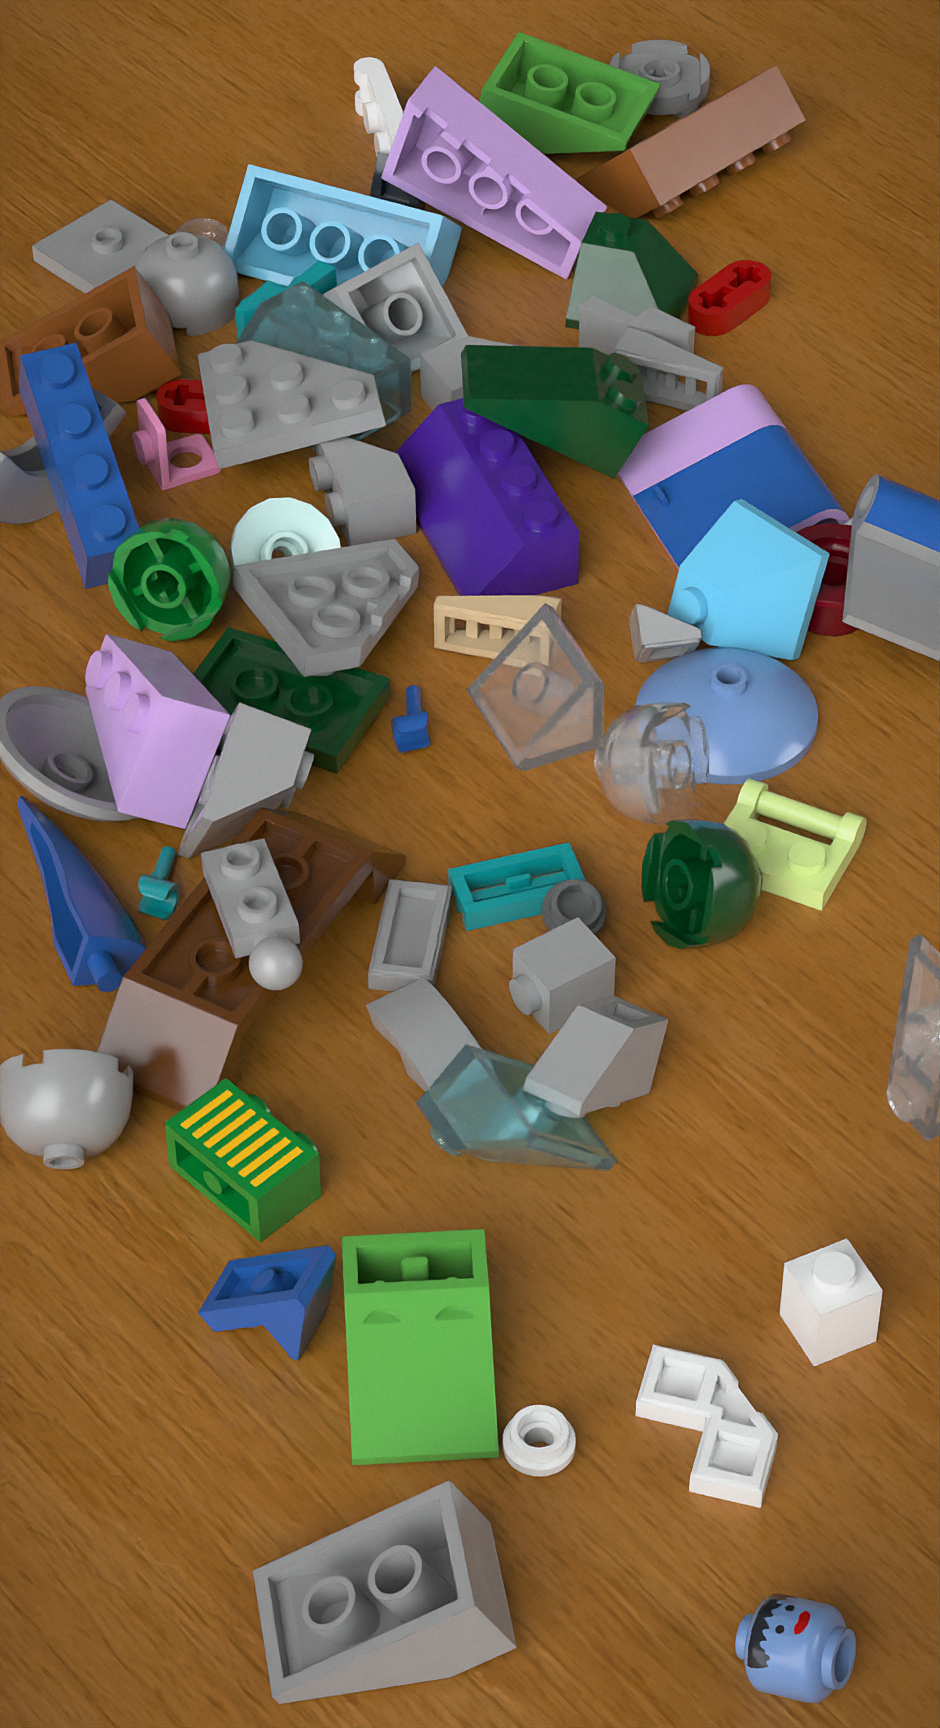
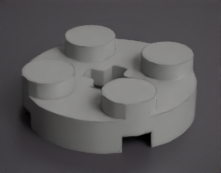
[610,40,710,118]

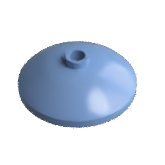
[635,647,818,785]

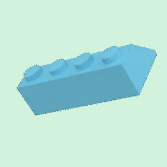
[224,164,462,287]

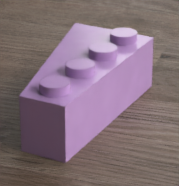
[381,66,607,280]

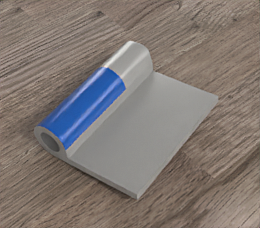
[842,474,940,661]

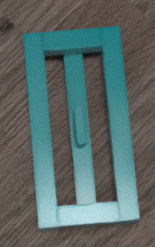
[448,842,586,931]

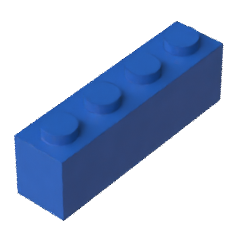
[19,343,139,589]

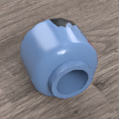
[735,1593,856,1703]

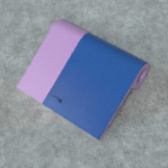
[617,384,850,570]

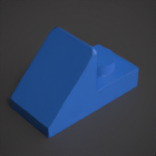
[198,1245,336,1360]

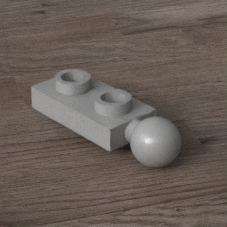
[201,839,303,990]

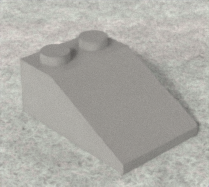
[253,1480,517,1704]

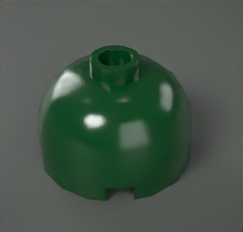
[641,819,762,949]

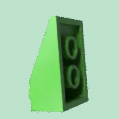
[479,32,661,154]

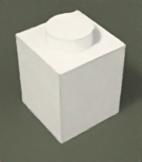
[780,1238,883,1366]

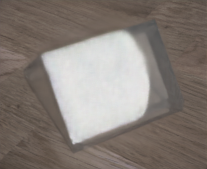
[466,603,604,771]

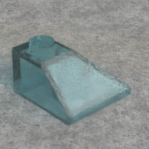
[416,1044,617,1171]

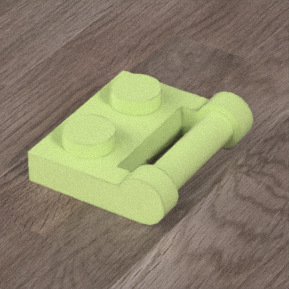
[724,778,867,911]

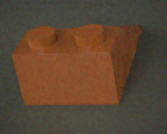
[0,266,182,416]

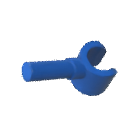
[391,685,430,753]

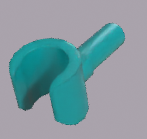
[138,846,180,920]

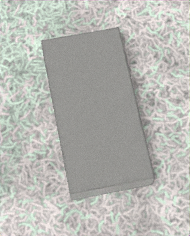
[368,879,453,992]

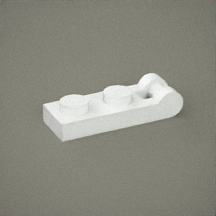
[354,57,403,157]

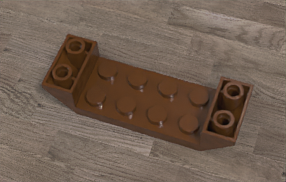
[97,808,406,1112]

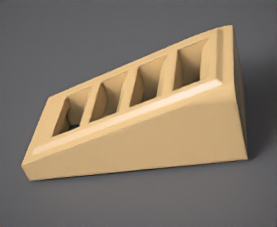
[434,595,562,669]

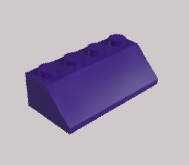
[395,398,579,596]

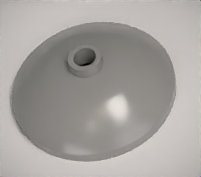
[0,686,139,822]

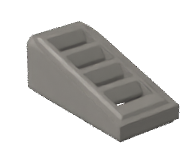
[614,327,723,411]

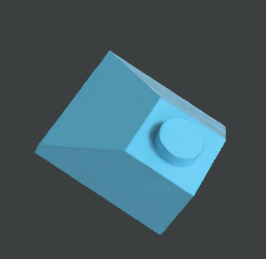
[667,499,829,660]

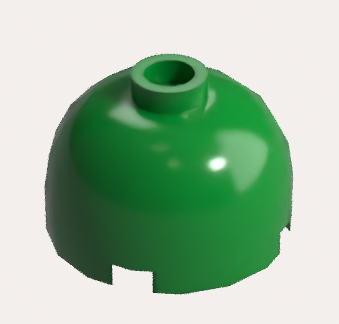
[108,517,231,641]

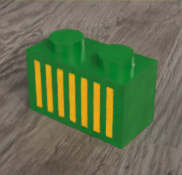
[164,1078,321,1243]

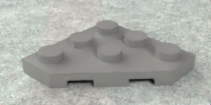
[197,340,386,469]
[232,539,420,677]

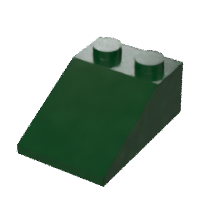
[461,345,649,479]

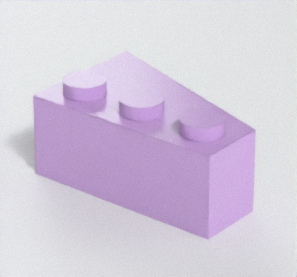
[85,633,230,829]

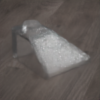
[886,934,940,1142]

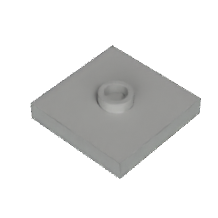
[32,200,169,293]

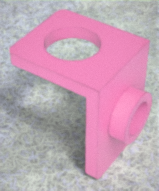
[132,398,221,491]

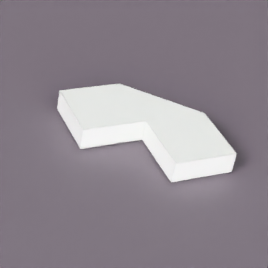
[635,1344,778,1508]

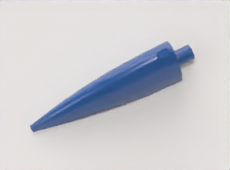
[17,796,148,992]

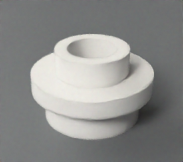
[503,1405,576,1477]

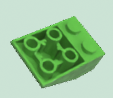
[342,1229,499,1465]

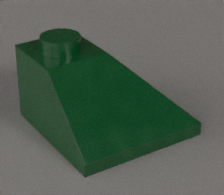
[565,211,698,329]

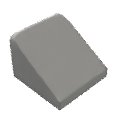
[629,604,702,663]

